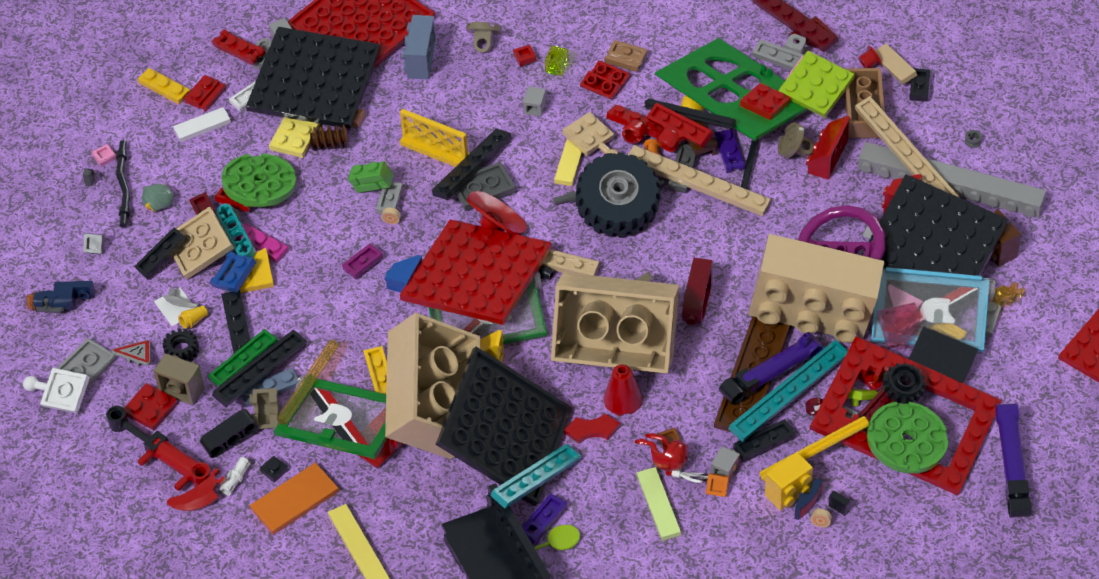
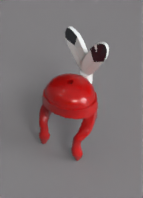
[635,433,708,483]

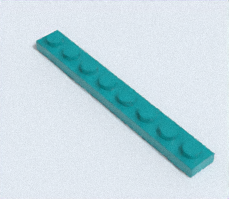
[728,340,848,442]

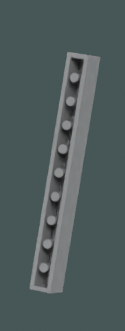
[858,142,1046,218]

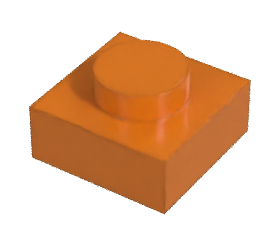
[706,473,729,497]

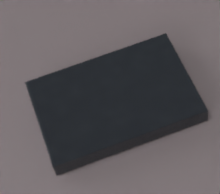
[908,326,978,383]

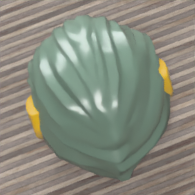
[141,184,174,212]

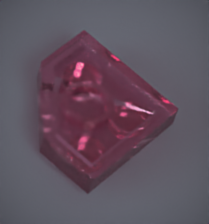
[877,302,920,349]

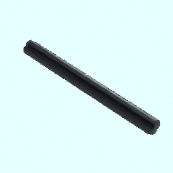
[644,98,736,129]

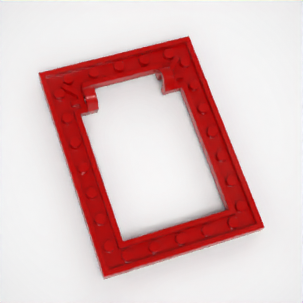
[809,336,1002,495]

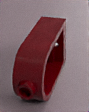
[682,257,713,325]

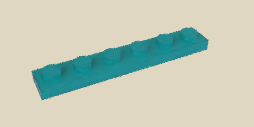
[490,444,581,509]

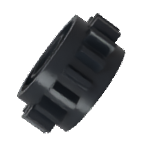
[882,362,926,404]

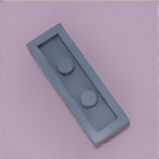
[241,368,300,407]

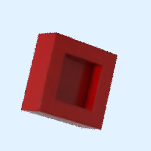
[513,44,536,66]

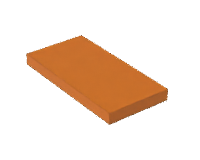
[249,462,339,535]

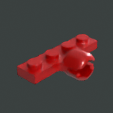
[646,102,714,152]
[606,104,663,144]

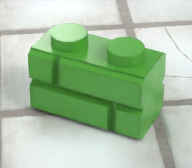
[348,161,394,193]

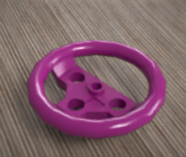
[798,205,885,260]

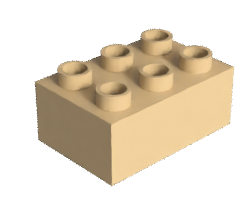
[748,234,884,343]
[551,272,679,374]
[385,312,480,459]

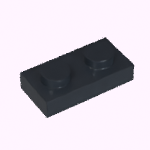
[909,68,930,101]

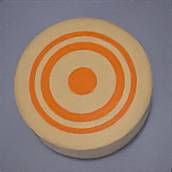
[381,207,401,224]
[810,509,832,528]

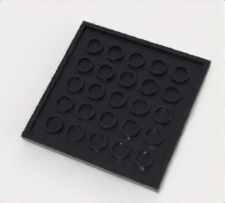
[246,27,381,129]
[861,174,1009,321]
[435,346,572,506]

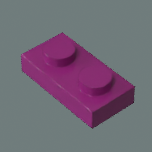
[342,243,383,280]

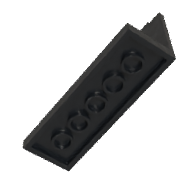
[441,483,551,579]

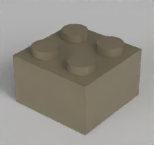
[154,353,205,405]

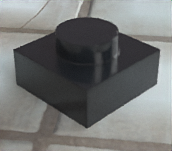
[260,456,288,483]

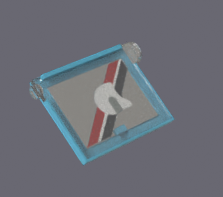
[871,267,996,352]

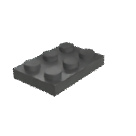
[455,162,516,211]

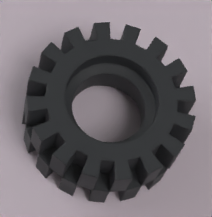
[162,328,199,361]

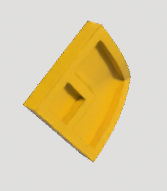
[231,248,274,293]

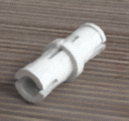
[219,457,251,496]

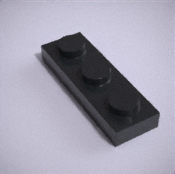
[134,227,188,280]
[733,419,795,462]

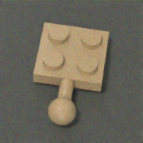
[562,112,619,156]

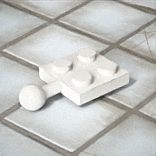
[23,368,90,414]

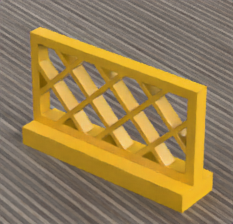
[399,109,470,167]

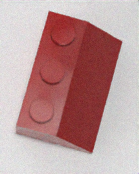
[806,116,850,180]

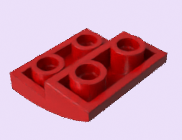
[580,60,630,100]

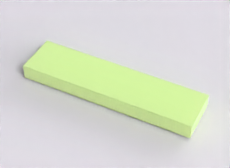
[636,467,681,541]

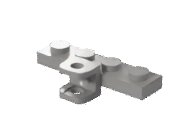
[752,34,806,71]

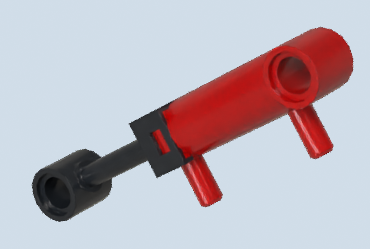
[106,405,211,491]

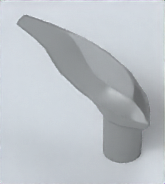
[163,288,198,307]

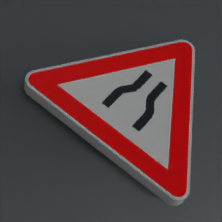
[112,340,150,366]

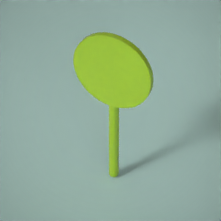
[534,525,580,550]

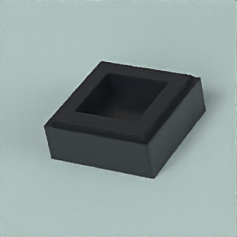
[828,491,850,516]

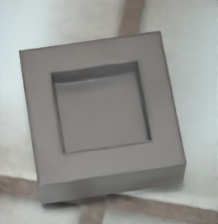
[83,233,104,254]

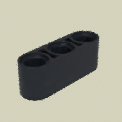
[200,409,258,458]

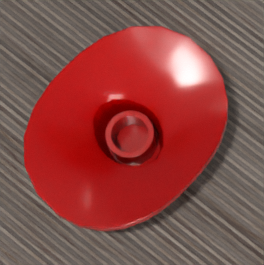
[467,191,527,235]

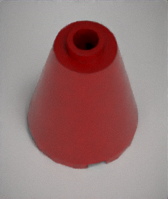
[603,364,643,416]

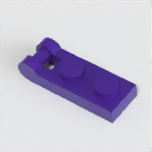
[715,129,745,173]
[522,493,567,546]

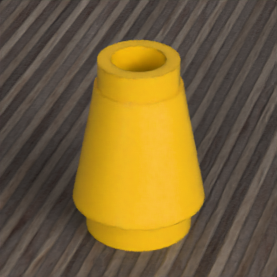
[178,305,208,329]

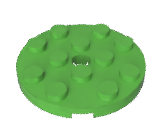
[222,153,296,207]
[867,402,948,474]

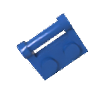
[209,251,256,292]

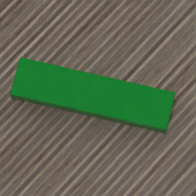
[208,329,278,387]

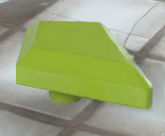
[848,388,878,406]

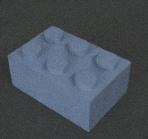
[402,15,436,80]

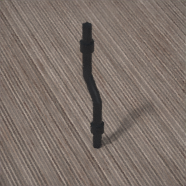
[116,140,130,228]

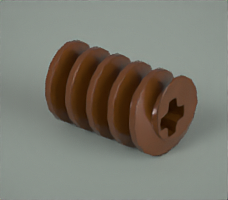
[310,125,349,150]

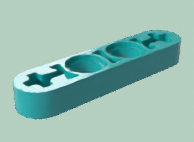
[216,204,256,258]

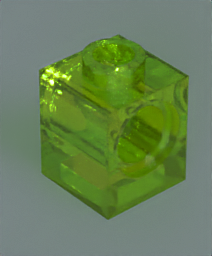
[544,45,569,76]

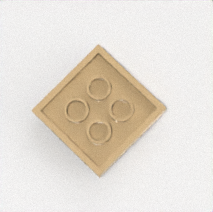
[173,207,234,279]

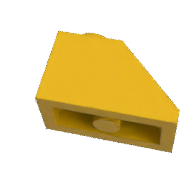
[480,330,504,362]

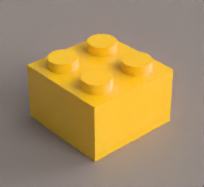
[765,452,813,511]

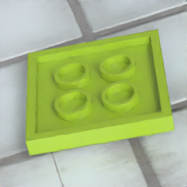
[778,51,855,118]

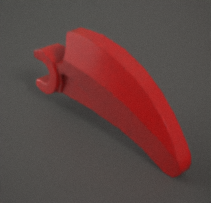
[167,468,227,511]

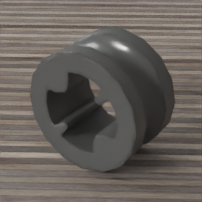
[965,130,982,148]

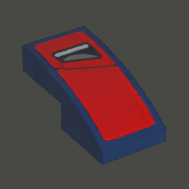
[795,478,822,520]

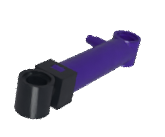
[719,332,824,405]
[995,403,1031,518]

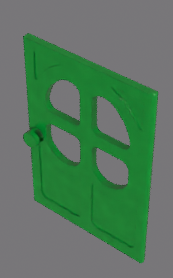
[655,38,808,141]

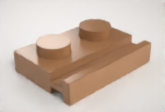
[604,40,647,72]

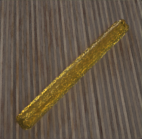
[277,339,339,425]

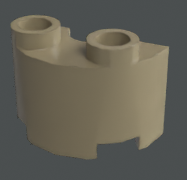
[250,388,280,429]

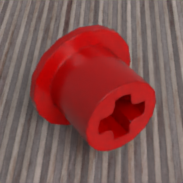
[858,45,882,68]

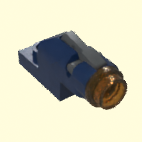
[26,281,96,314]

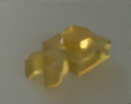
[989,282,1025,307]

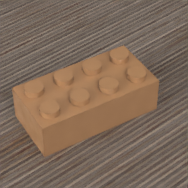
[844,68,885,138]

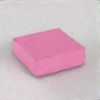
[92,144,116,167]

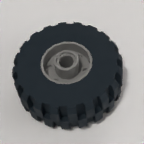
[576,152,661,238]

